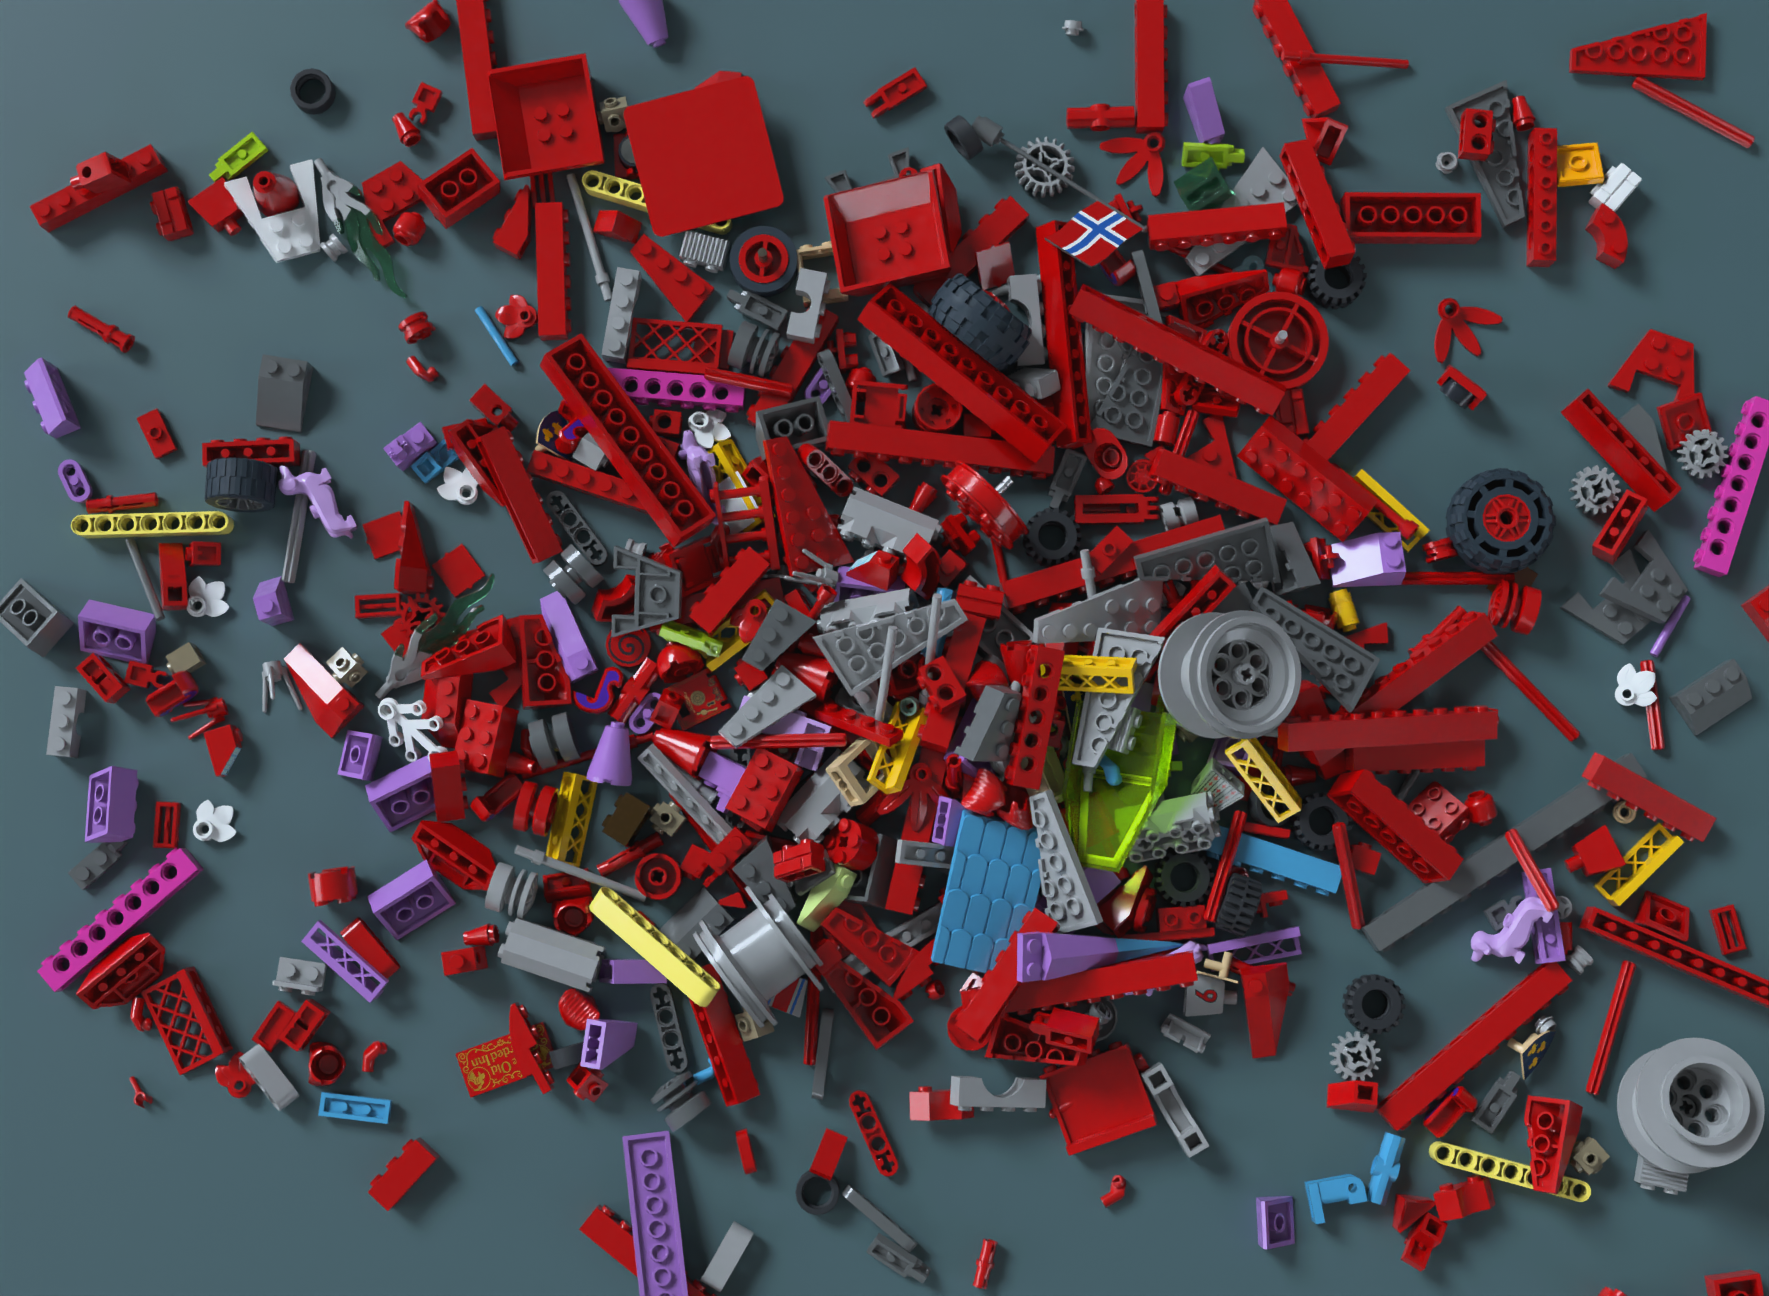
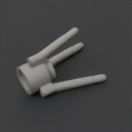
[784,549,838,588]
[262,661,303,713]

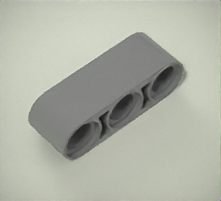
[239,1044,299,1111]
[700,1221,754,1292]

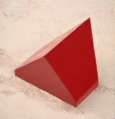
[1301,117,1348,166]
[1392,1193,1436,1233]

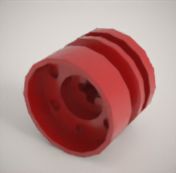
[912,383,963,434]
[1487,579,1542,635]

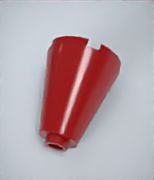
[253,171,300,217]
[1000,640,1046,699]
[775,651,838,703]
[652,727,718,780]

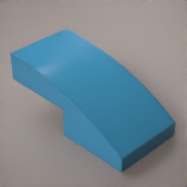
[410,439,459,484]

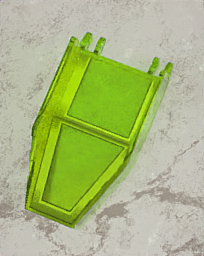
[1062,695,1177,872]

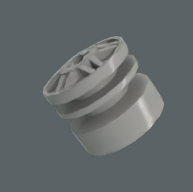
[485,862,538,919]

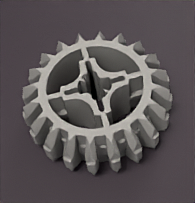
[1014,137,1075,198]

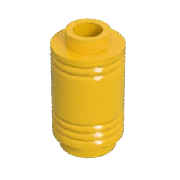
[1328,589,1360,632]

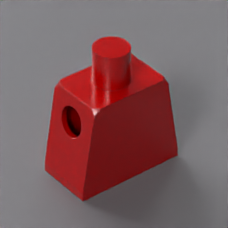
[70,152,132,193]
[188,177,243,236]
[469,384,519,432]
[935,549,969,592]
[1564,825,1626,877]
[441,945,488,976]

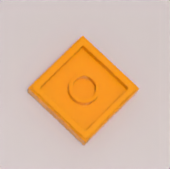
[1557,142,1604,187]

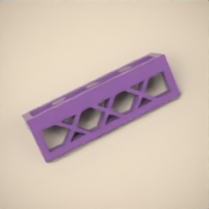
[1521,868,1566,964]
[301,920,389,1003]
[1205,926,1302,972]

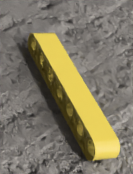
[582,170,732,235]
[71,511,234,539]
[589,887,720,1007]
[1429,1141,1591,1202]

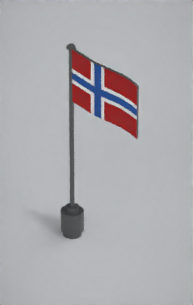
[972,115,1148,268]

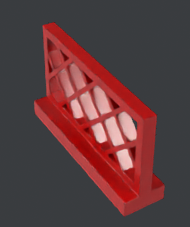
[627,318,723,375]
[141,966,233,1075]

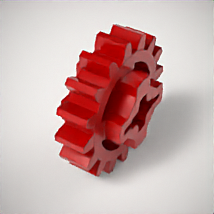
[396,593,447,643]

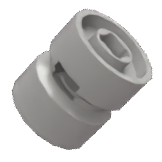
[1159,497,1199,531]

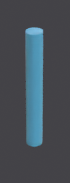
[475,306,519,367]

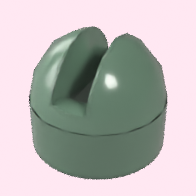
[900,696,920,716]

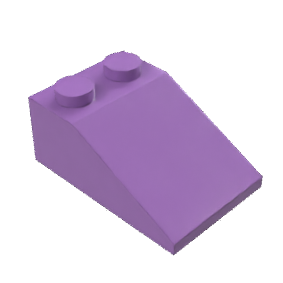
[1331,532,1406,587]

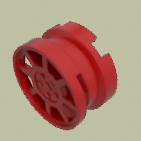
[398,312,435,344]
[1127,459,1157,493]
[1422,537,1458,563]

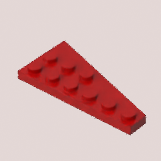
[1569,13,1707,80]

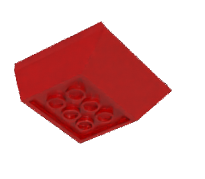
[487,53,606,181]
[823,169,952,296]

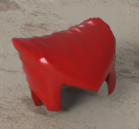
[405,0,451,43]
[966,661,1009,702]
[961,768,1007,817]
[994,786,1033,830]
[551,895,595,936]
[558,988,601,1031]
[308,1041,346,1086]

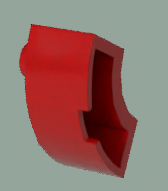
[1585,203,1628,269]
[900,533,941,601]
[591,574,635,622]
[909,1085,974,1121]
[1433,1174,1496,1222]

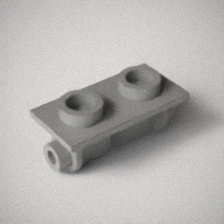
[1160,1013,1211,1053]

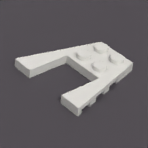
[224,159,321,263]

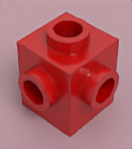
[566,1063,609,1102]

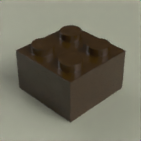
[601,792,653,847]

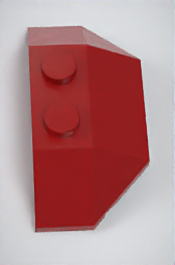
[920,163,962,253]
[448,419,523,507]
[421,673,474,748]
[411,820,496,891]
[76,933,166,1009]

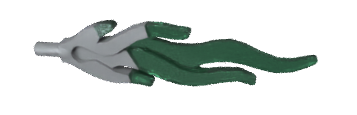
[314,158,408,298]
[375,573,495,700]

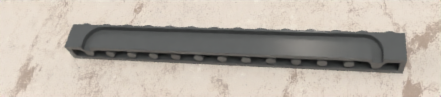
[1361,753,1647,952]

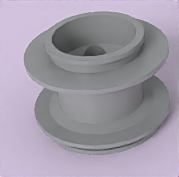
[1158,610,1301,739]
[693,886,824,1028]
[1617,1038,1765,1174]

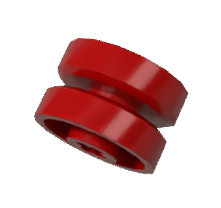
[513,781,558,837]

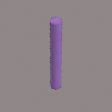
[1650,595,1691,657]

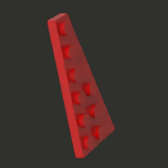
[763,436,854,576]

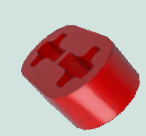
[735,1128,757,1175]

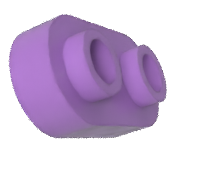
[804,367,841,404]
[58,459,93,503]
[629,693,661,734]

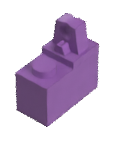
[383,422,438,471]
[698,751,747,814]

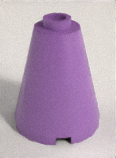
[618,0,669,48]
[586,721,632,786]

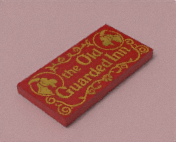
[456,1021,554,1098]

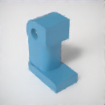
[1304,1174,1367,1224]

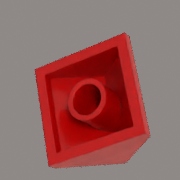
[1633,890,1690,942]

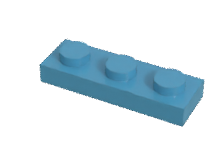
[318,1092,392,1124]

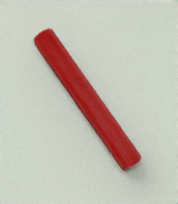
[704,367,794,397]
[1158,410,1199,496]
[1640,660,1665,750]
[1505,829,1559,912]

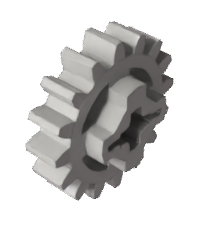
[1677,429,1729,479]
[1569,465,1621,515]
[1329,1031,1381,1081]

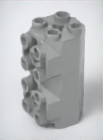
[837,487,942,562]
[817,588,920,634]
[776,748,870,844]
[1115,791,1221,863]
[497,918,606,992]

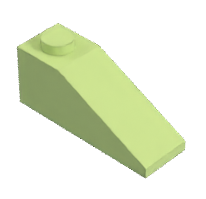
[796,864,857,932]

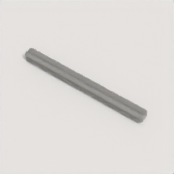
[282,450,316,583]

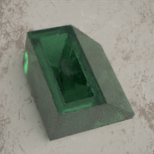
[1174,156,1235,211]

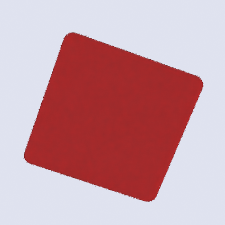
[623,76,784,237]

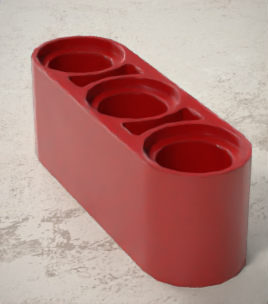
[797,443,853,497]
[340,917,401,979]

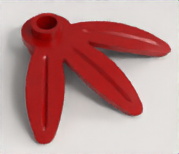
[1099,132,1166,197]
[1434,298,1503,363]
[877,763,949,832]

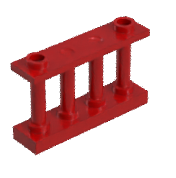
[709,475,780,570]

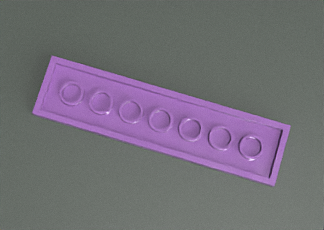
[622,1131,688,1296]

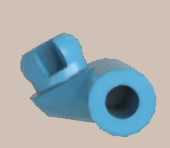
[1099,754,1122,786]
[693,1058,715,1085]

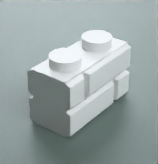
[1588,163,1642,212]

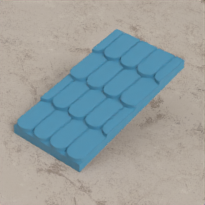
[931,809,1041,973]

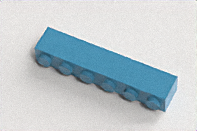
[1203,826,1341,896]

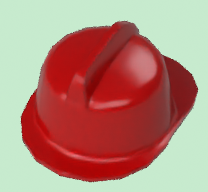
[1083,428,1128,479]

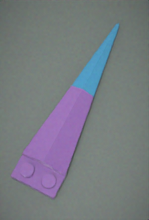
[1017,931,1183,982]

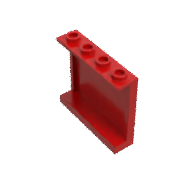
[1039,1040,1158,1156]

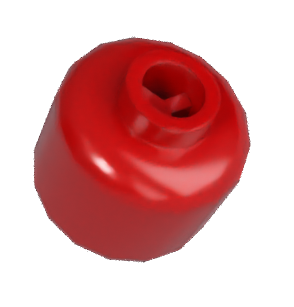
[393,212,427,246]
[1272,267,1307,296]
[845,367,877,402]
[1464,790,1498,826]

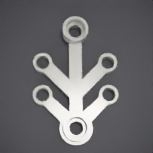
[378,698,448,762]

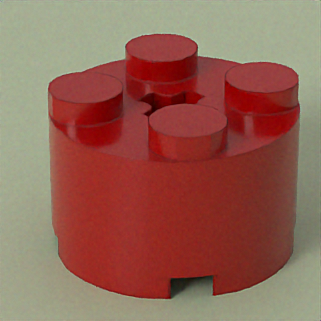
[823,818,879,871]
[634,853,683,900]
[308,866,358,906]

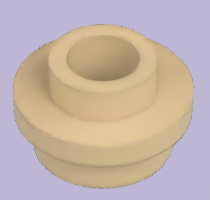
[1612,801,1636,824]

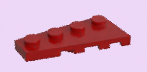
[630,234,715,322]
[1161,315,1207,416]
[820,907,920,987]

